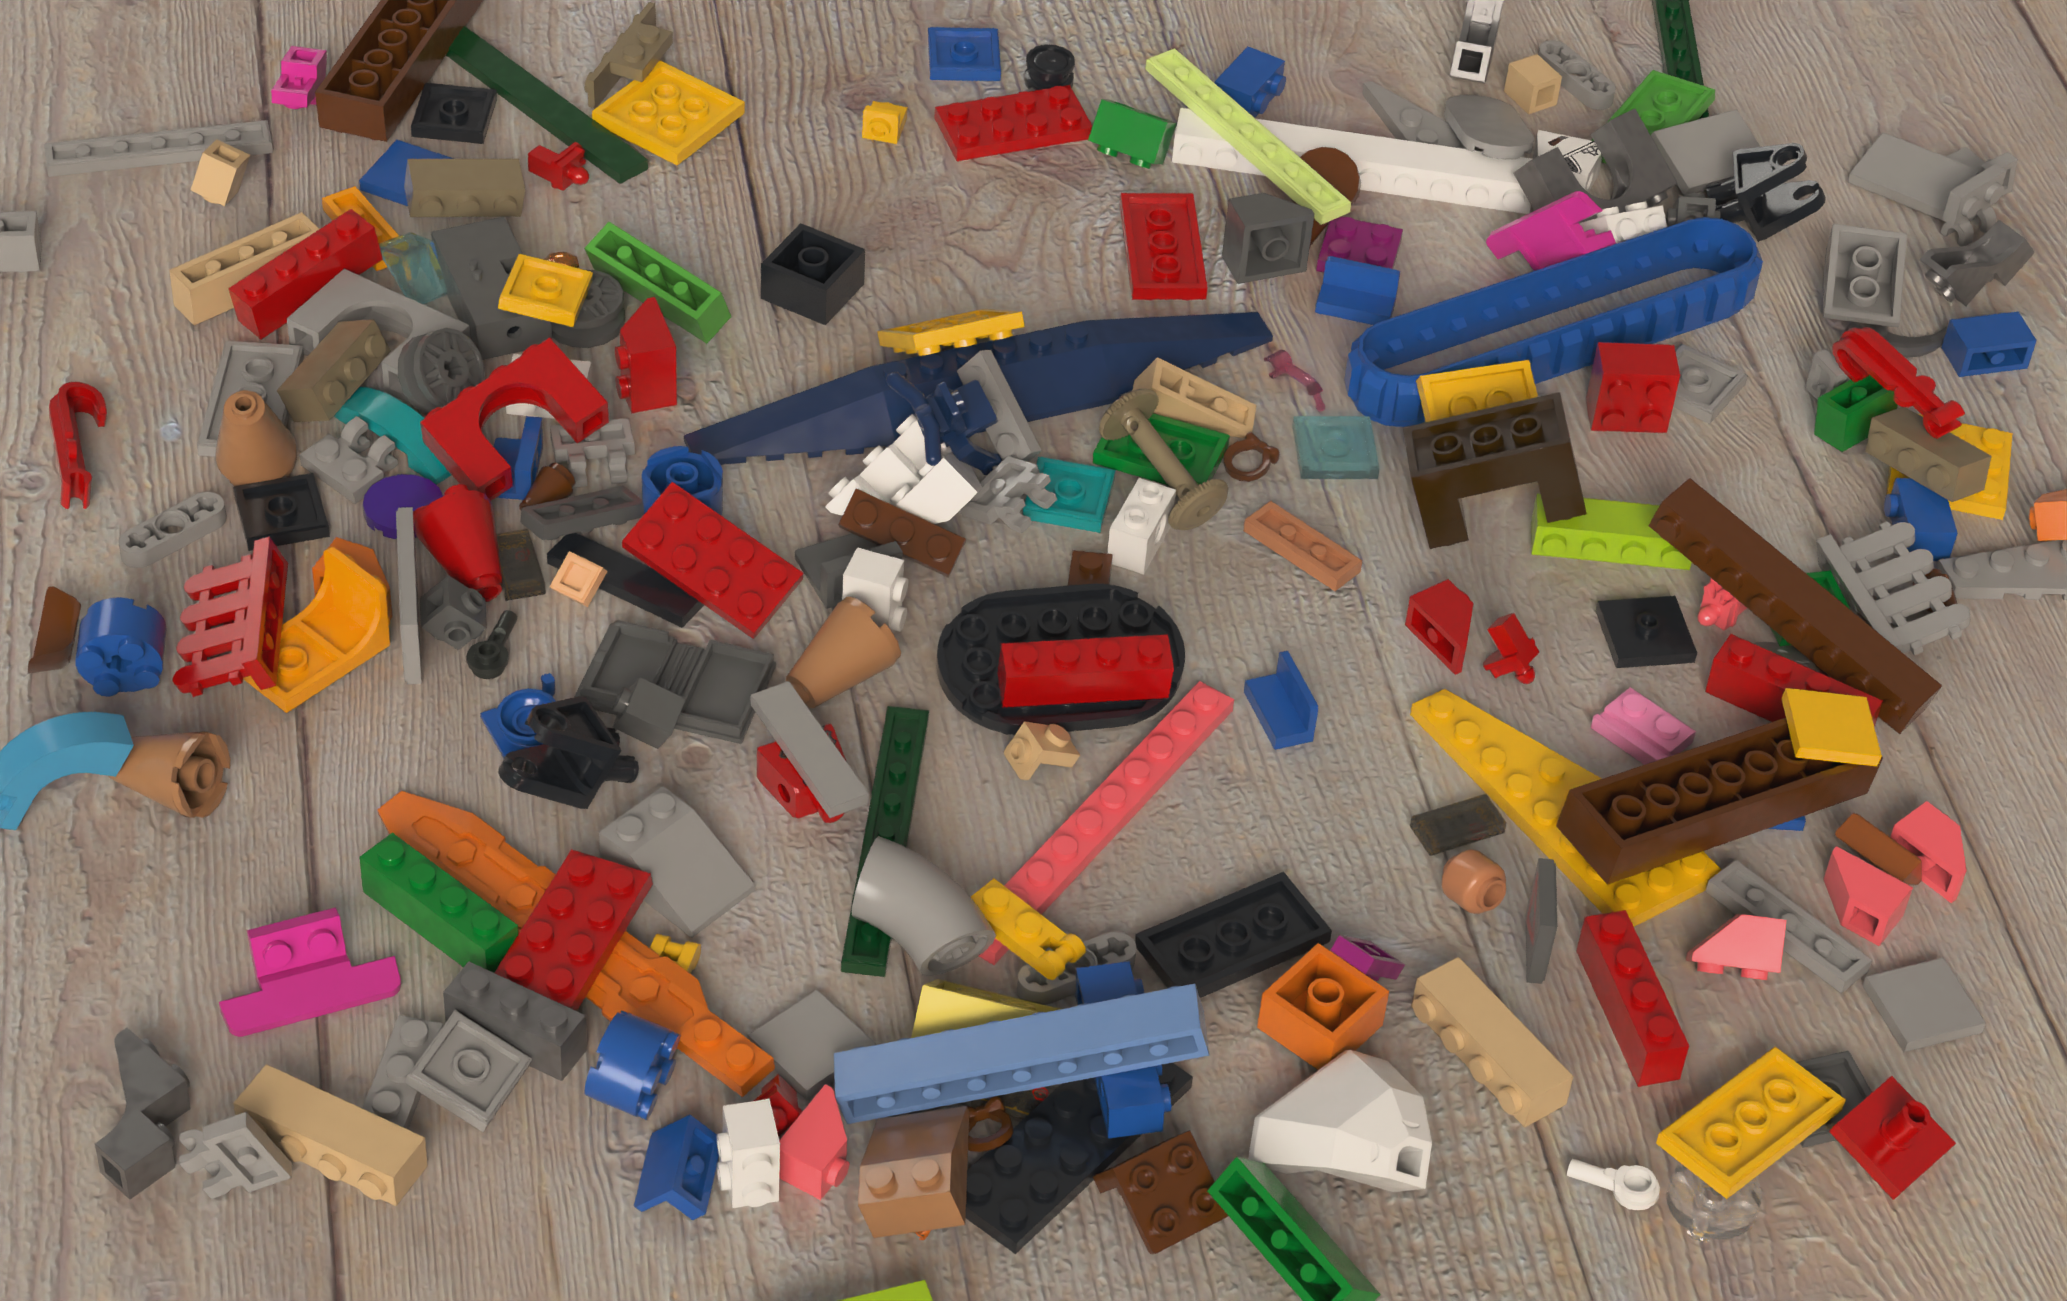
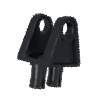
[1706,143,1826,242]
[498,696,639,809]

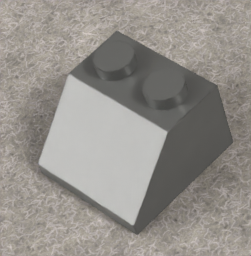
[1222,193,1314,284]

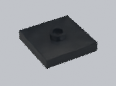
[1596,596,1697,668]

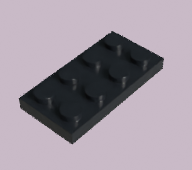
[1135,872,1332,998]

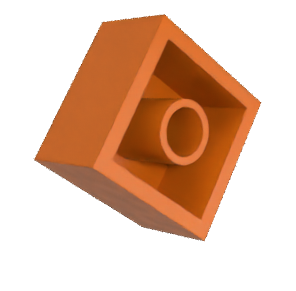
[1257,943,1389,1070]

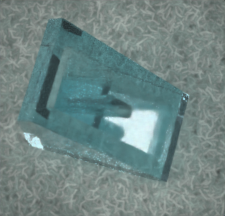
[379,232,447,304]

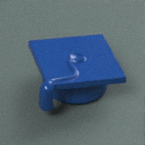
[480,673,556,759]

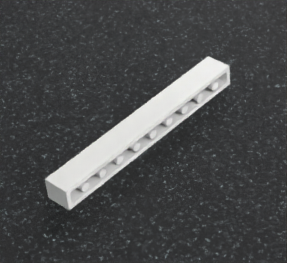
[1172,108,1532,214]

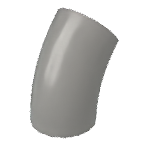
[852,836,996,976]

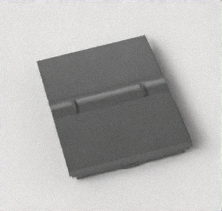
[574,620,776,744]

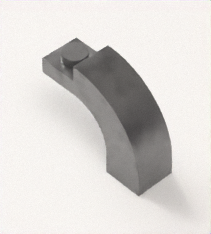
[1450,0,1504,83]

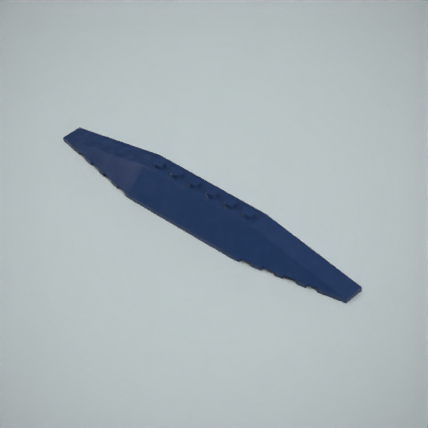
[684,312,1273,465]

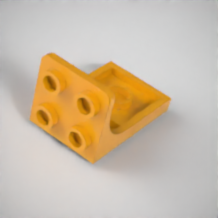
[243,546,390,713]

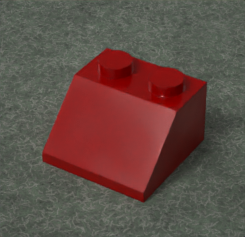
[615,297,677,414]

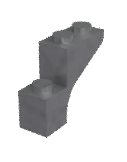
[1920,220,2035,306]
[95,1028,191,1200]

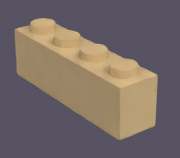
[169,212,319,326]
[1411,957,1574,1128]
[233,1064,428,1206]

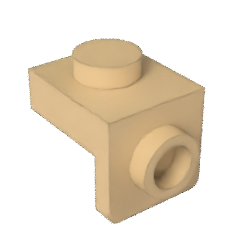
[1004,721,1080,780]

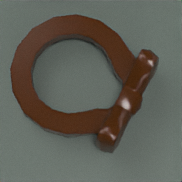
[1224,432,1280,482]
[958,1096,1014,1152]

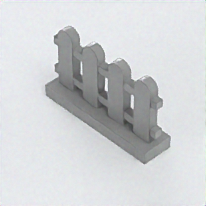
[1816,521,1971,655]

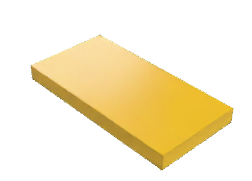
[1656,1046,1846,1199]

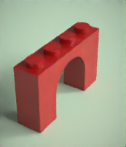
[420,337,609,501]

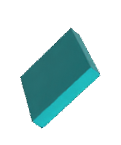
[1023,457,1116,533]

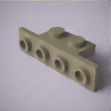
[585,2,673,109]

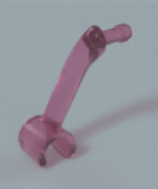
[1264,349,1325,412]

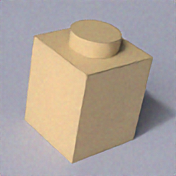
[1504,54,1562,115]
[191,139,250,206]

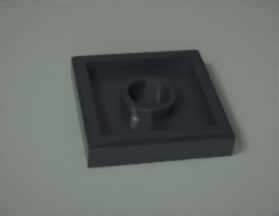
[411,83,497,144]
[233,473,330,551]

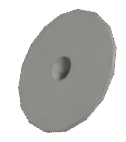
[1754,642,1811,663]

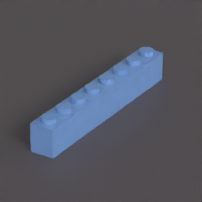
[834,984,1209,1124]

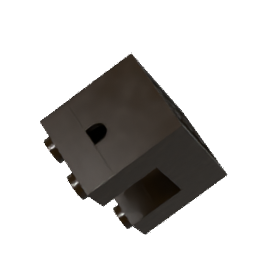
[1403,392,1587,549]

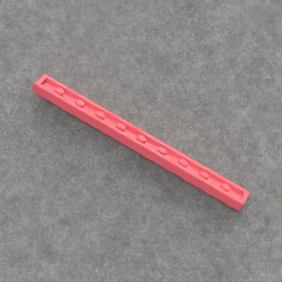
[979,681,1234,965]

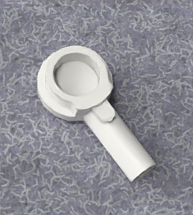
[1567,1158,1660,1210]

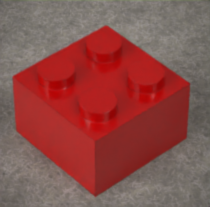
[1586,342,1680,433]

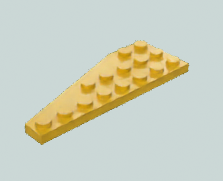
[1410,689,1722,927]

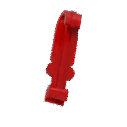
[1832,327,1965,439]
[49,382,107,509]

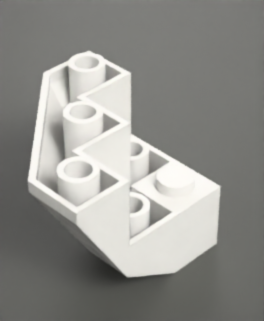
[825,414,982,524]
[1248,1050,1432,1192]

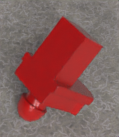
[528,142,589,191]
[1483,613,1539,684]
[754,1074,803,1137]

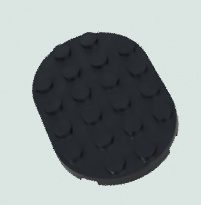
[936,584,1185,735]

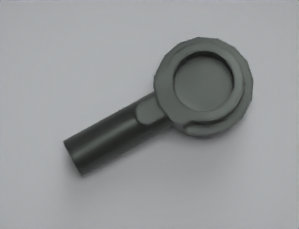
[466,610,518,679]

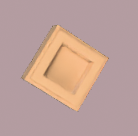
[550,551,608,607]

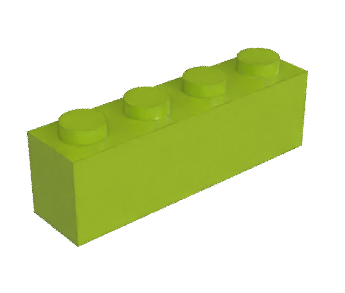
[1531,493,1692,570]

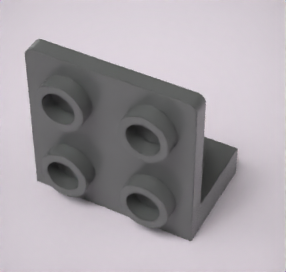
[795,533,903,609]

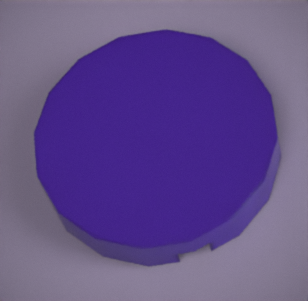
[363,474,443,539]

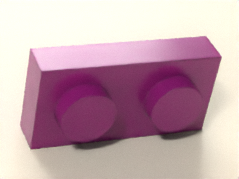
[1330,935,1405,981]

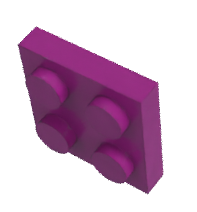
[1316,217,1403,272]

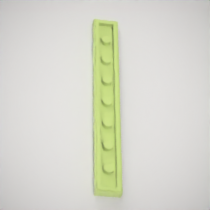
[1145,48,1351,225]

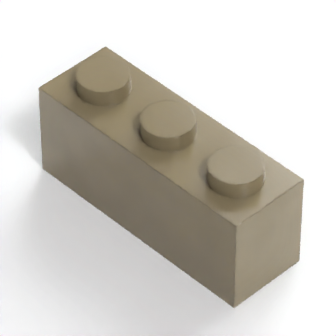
[404,159,525,217]
[276,319,391,422]
[1865,407,1991,502]

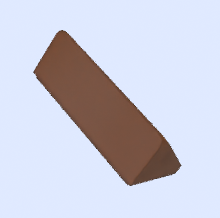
[1835,812,1922,885]

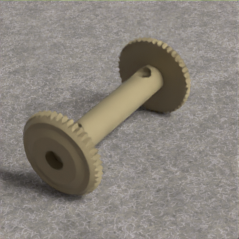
[1099,389,1229,530]

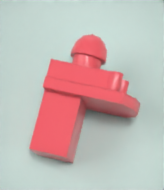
[1697,578,1747,631]

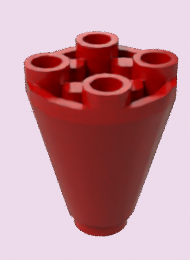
[413,484,502,602]

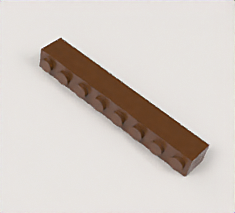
[1648,478,1942,734]

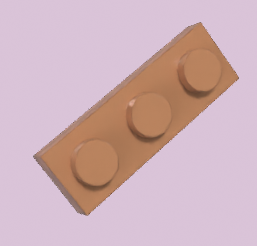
[1243,501,1363,591]

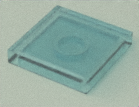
[1292,416,1380,479]

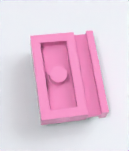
[1591,687,1696,765]

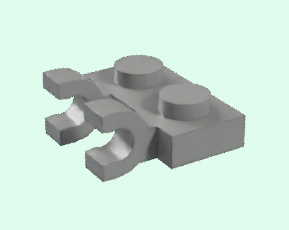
[1940,163,2007,246]
[299,416,398,504]
[550,418,635,488]
[960,456,1057,533]
[179,1112,292,1199]

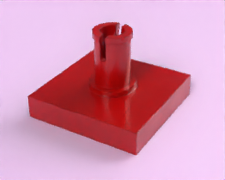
[1829,1076,1956,1200]

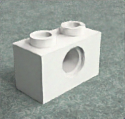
[1107,478,1176,575]

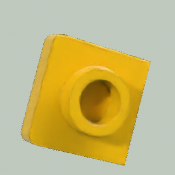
[862,101,908,144]

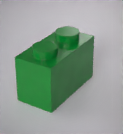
[1088,99,1177,169]
[1814,375,1898,452]

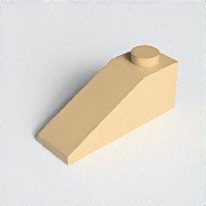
[1133,357,1257,438]

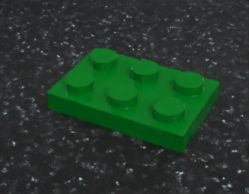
[1093,413,1230,485]

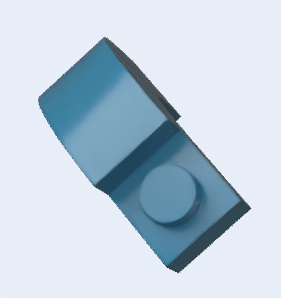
[0,712,134,830]

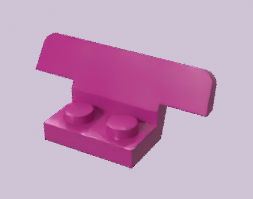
[1486,191,1616,271]
[219,907,401,1037]

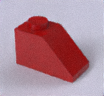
[1405,579,1474,675]

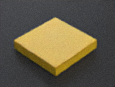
[498,254,593,327]
[1781,688,1882,766]

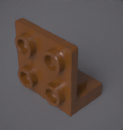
[1093,1130,1228,1255]

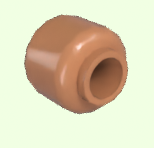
[1441,849,1506,914]

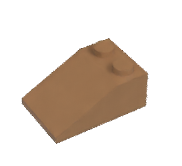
[858,1106,969,1238]

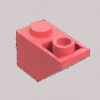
[1823,846,1913,946]
[1686,914,1787,980]

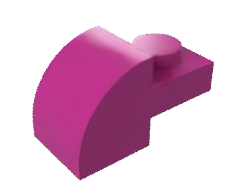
[271,46,327,109]

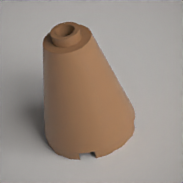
[215,390,297,486]
[786,596,901,708]
[108,731,231,818]

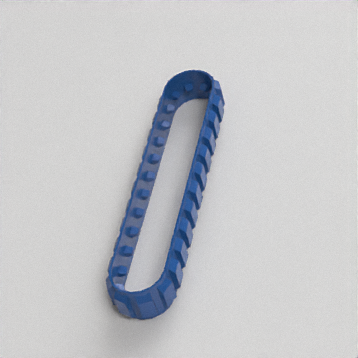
[1344,217,1763,427]

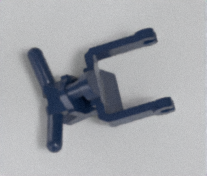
[886,372,1002,475]

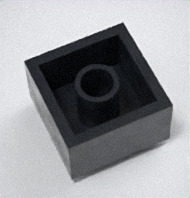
[760,223,865,325]

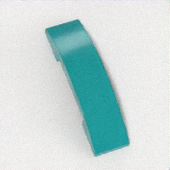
[334,387,451,485]

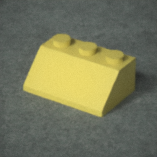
[911,979,1061,1038]

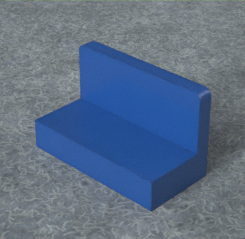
[1315,256,1400,325]
[494,416,543,500]
[1244,651,1318,750]
[634,1115,719,1220]

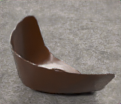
[28,586,81,674]

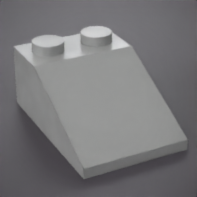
[1823,224,1907,328]
[599,786,755,938]

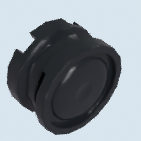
[1025,44,1075,91]

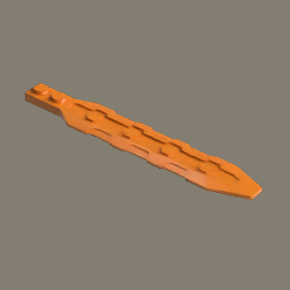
[377,791,775,1097]

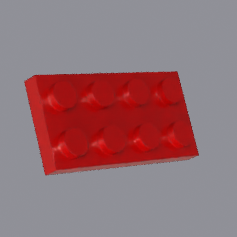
[934,85,1092,161]
[1120,193,1208,300]
[622,482,804,639]
[495,849,653,1011]

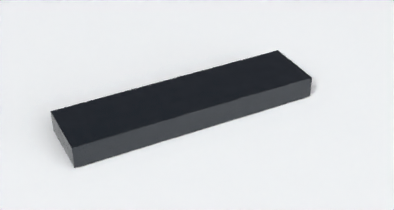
[547,533,704,628]

